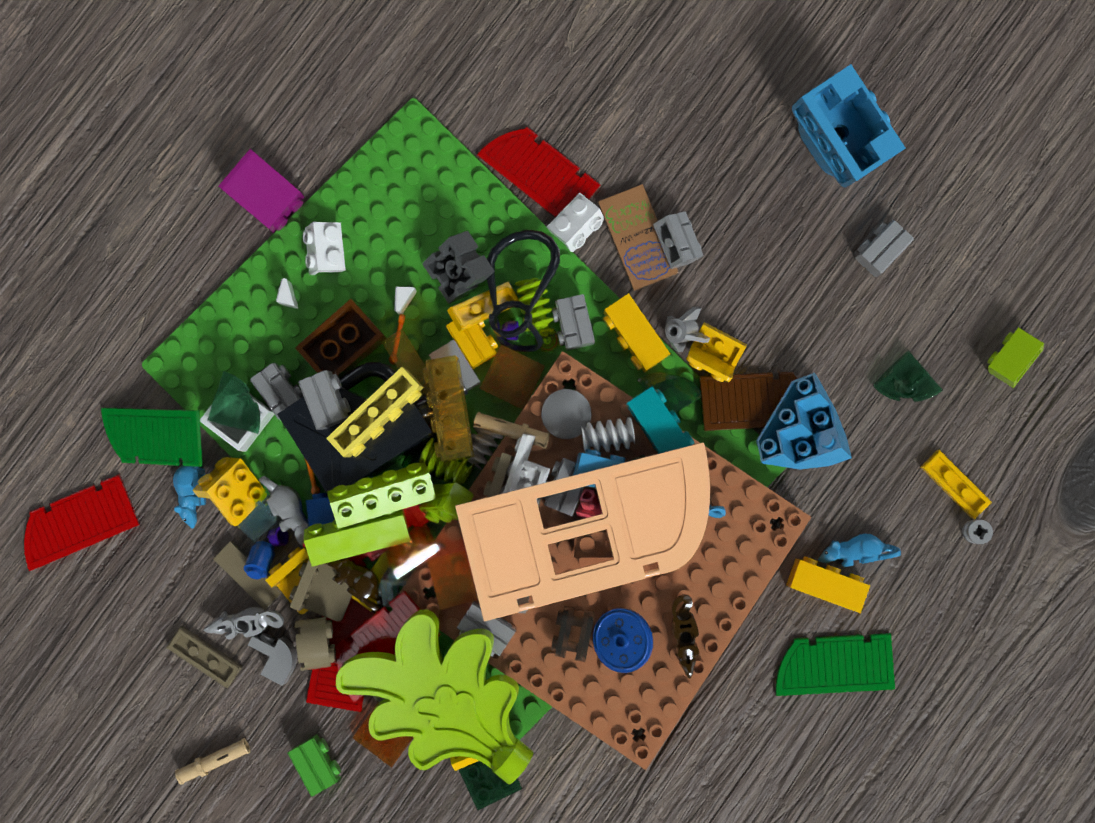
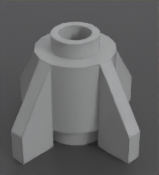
[665,306,710,352]

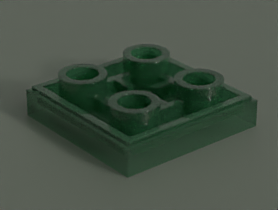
[458,761,522,811]

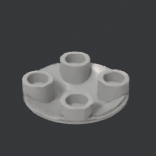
[541,389,591,439]

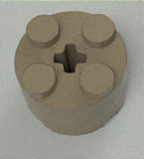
[295,617,336,671]

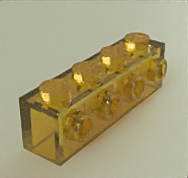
[423,355,475,463]

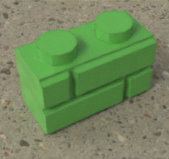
[288,734,341,797]

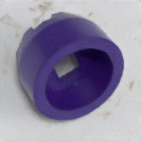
[500,321,519,340]
[267,527,289,547]

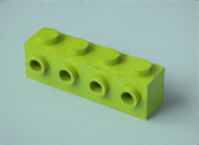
[327,462,436,529]
[303,509,410,567]

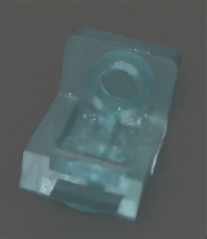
[238,500,277,543]
[378,566,411,607]

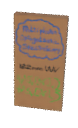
[598,184,679,291]

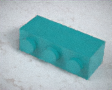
[626,386,695,454]

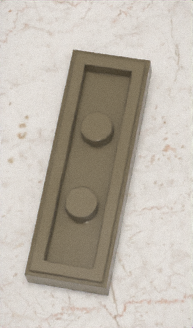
[213,541,282,610]
[166,626,243,688]

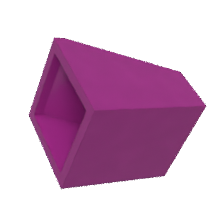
[218,149,305,233]

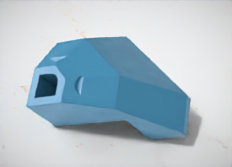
[756,373,852,470]

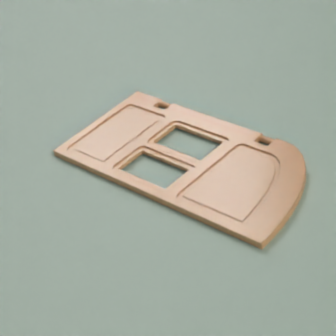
[455,443,710,622]

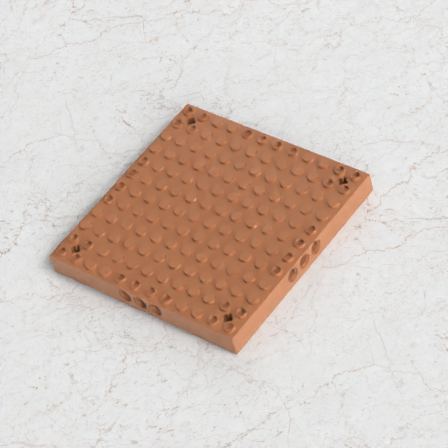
[398,351,812,770]

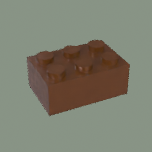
[295,299,387,378]

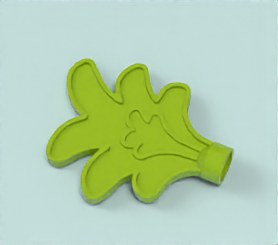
[336,609,534,785]

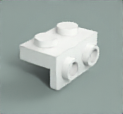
[547,193,604,252]
[303,222,346,275]

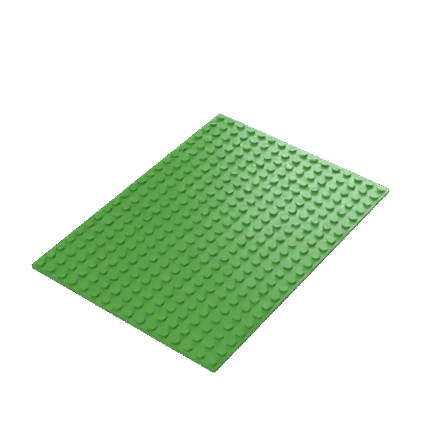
[142,98,786,740]

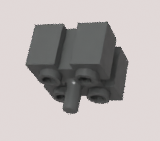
[422,231,495,304]

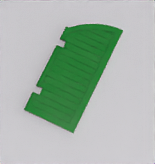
[101,408,202,467]
[775,633,895,696]

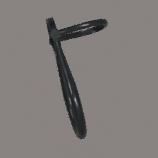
[487,230,560,352]

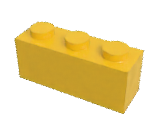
[603,293,670,373]
[786,556,870,614]

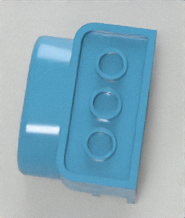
[792,64,906,188]

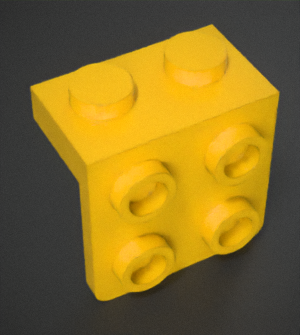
[686,322,747,382]
[192,457,267,526]
[265,547,309,614]

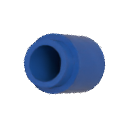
[244,541,275,579]

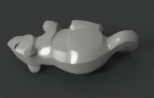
[259,476,309,545]
[203,607,284,639]

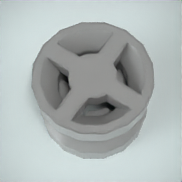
[962,519,993,544]

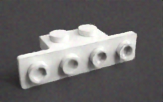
[500,434,550,504]

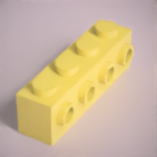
[326,367,424,457]

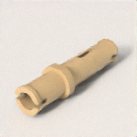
[473,412,550,449]
[175,738,251,785]

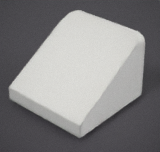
[276,278,298,309]
[395,287,417,315]

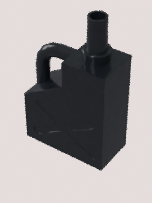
[277,362,468,492]

